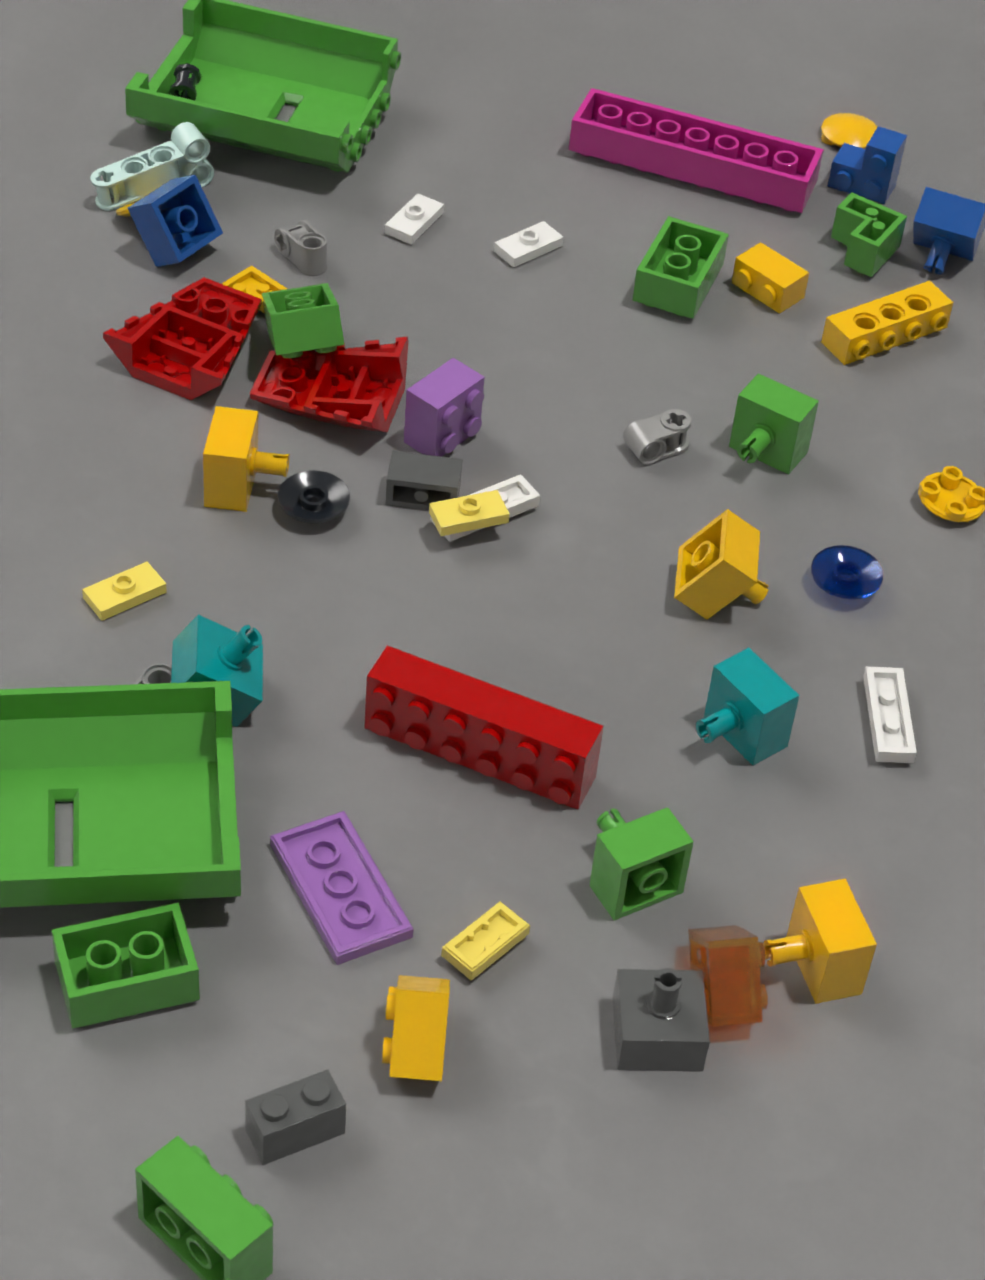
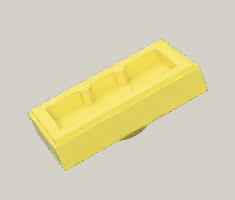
[429,490,510,536]
[82,561,167,621]
[441,901,530,981]

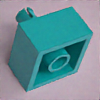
[171,614,263,727]
[696,647,800,766]

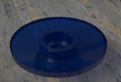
[811,545,884,600]

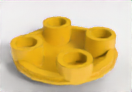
[821,113,878,149]
[918,466,985,522]

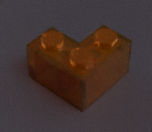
[688,925,768,1027]

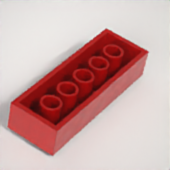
[364,645,604,810]

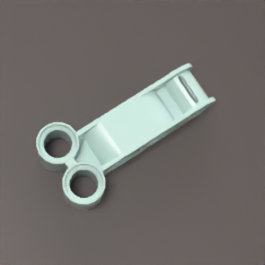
[90,122,214,211]

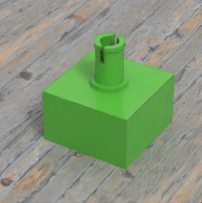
[729,373,819,475]
[589,807,694,921]

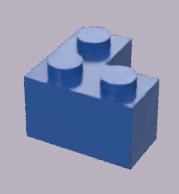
[827,126,907,205]

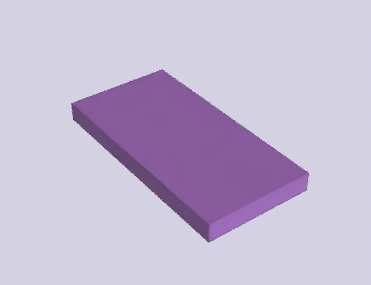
[270,811,413,965]

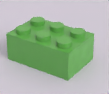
[632,216,729,319]
[262,283,344,358]
[52,902,200,1029]
[135,1135,274,1280]

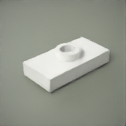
[384,193,445,245]
[494,221,564,268]

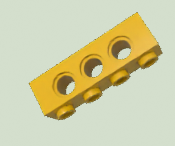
[821,280,954,365]

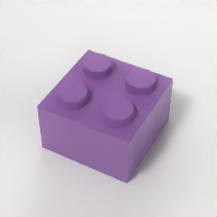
[404,358,485,457]

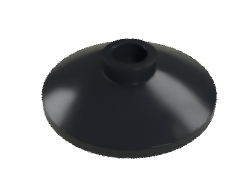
[278,470,350,523]

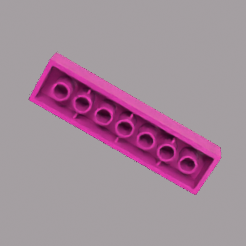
[569,88,824,213]

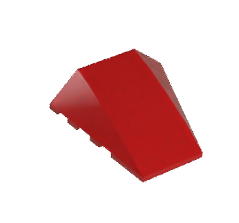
[103,277,262,400]
[249,336,409,433]

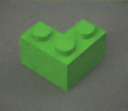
[831,192,907,277]

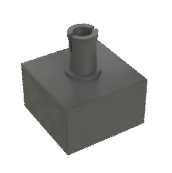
[612,968,710,1072]

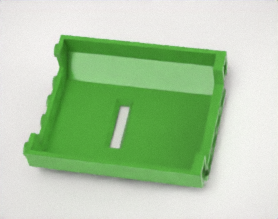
[125,0,401,173]
[0,681,241,908]

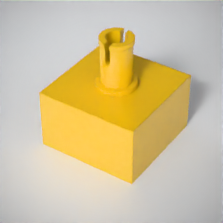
[203,406,290,512]
[674,509,769,620]
[763,878,877,1004]

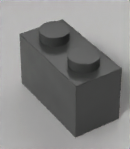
[385,451,463,511]
[245,1069,346,1165]

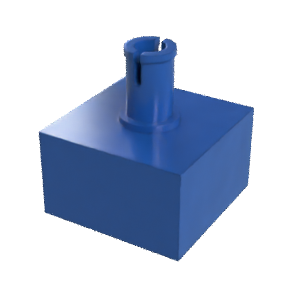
[128,174,223,267]
[913,187,985,274]

